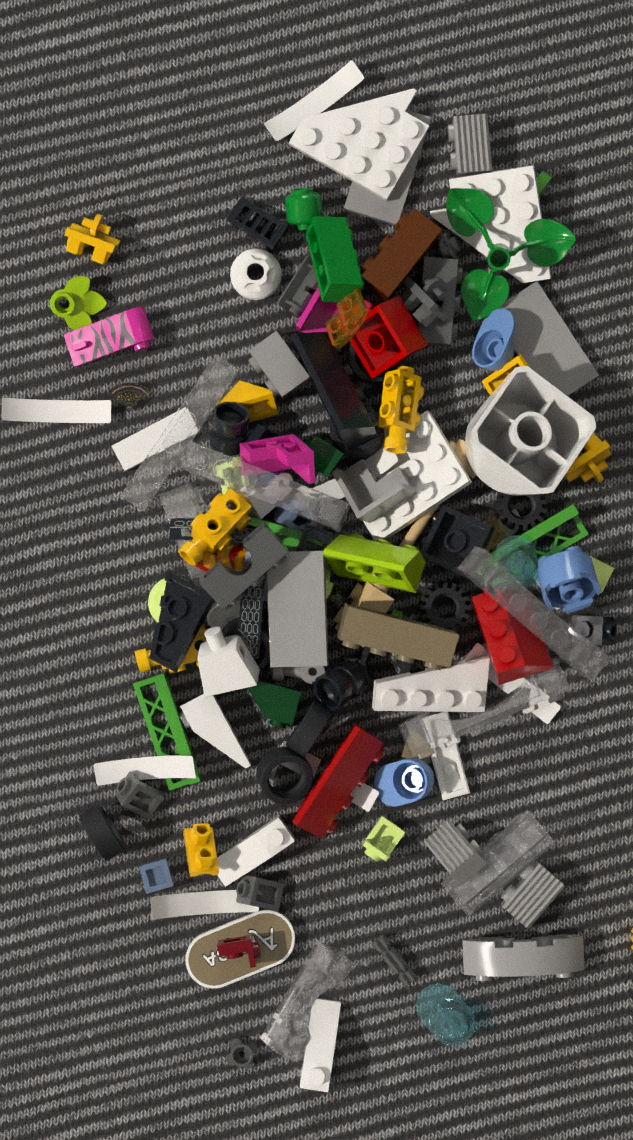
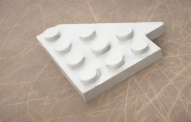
[289,89,429,201]
[430,165,551,283]
[363,411,472,542]

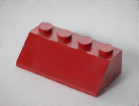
[292,723,385,838]

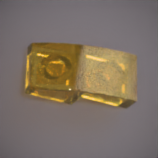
[325,288,368,349]

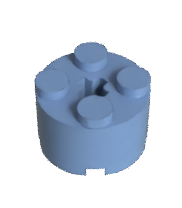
[537,546,601,612]

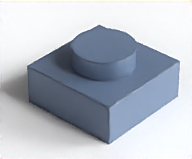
[139,858,174,894]

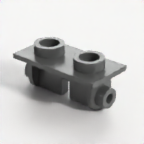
[277,256,318,318]

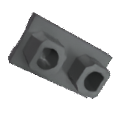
[400,276,449,327]

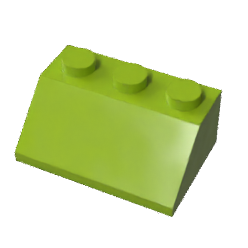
[323,534,426,593]

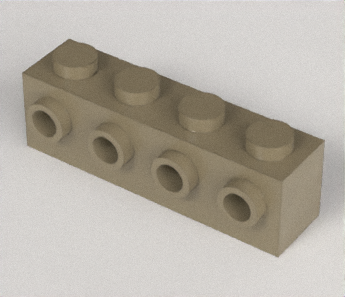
[336,603,459,670]

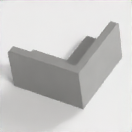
[332,459,416,523]

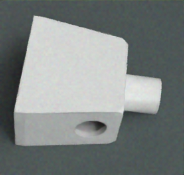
[198,627,260,697]

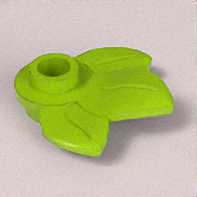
[50,276,107,330]

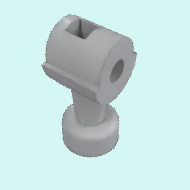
[272,666,325,684]

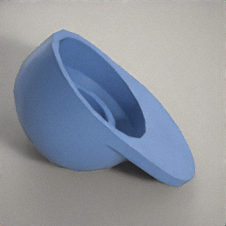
[472,308,516,371]
[374,758,435,807]

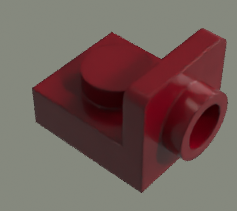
[217,935,261,968]

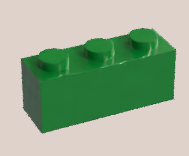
[306,216,364,303]

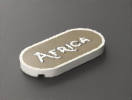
[186,909,295,988]

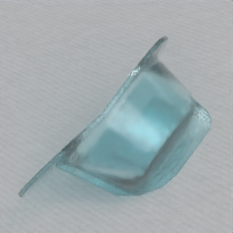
[493,535,538,591]
[416,983,476,1046]

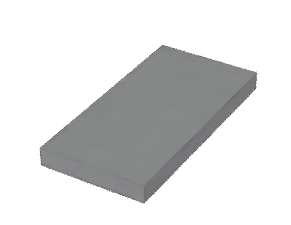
[344,110,431,226]
[499,281,599,396]
[267,550,329,667]

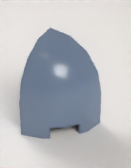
[274,499,320,530]

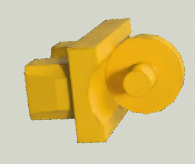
[64,213,120,265]
[564,433,611,483]
[183,823,219,877]

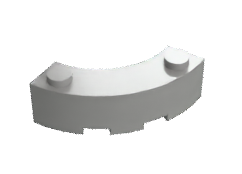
[462,934,585,981]

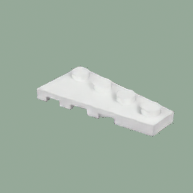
[372,655,490,712]

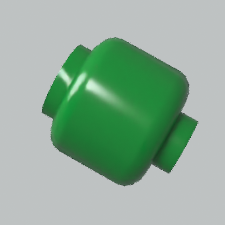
[285,187,323,230]

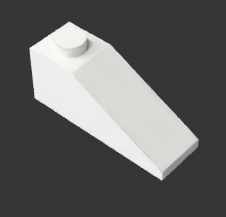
[179,694,251,768]
[217,815,295,887]
[300,997,341,1092]

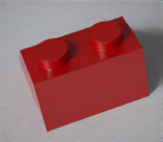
[343,296,428,379]

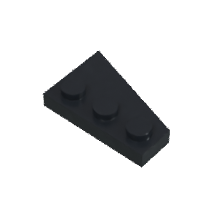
[149,571,215,673]

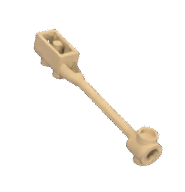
[333,439,476,647]

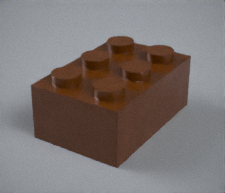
[360,208,442,302]

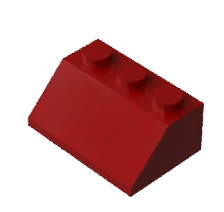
[472,589,554,685]

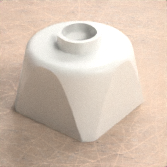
[465,366,596,496]

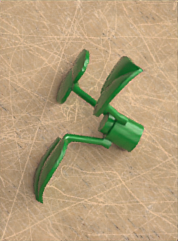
[446,188,576,321]

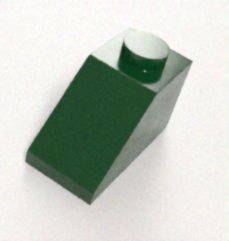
[304,436,344,480]
[248,679,301,728]

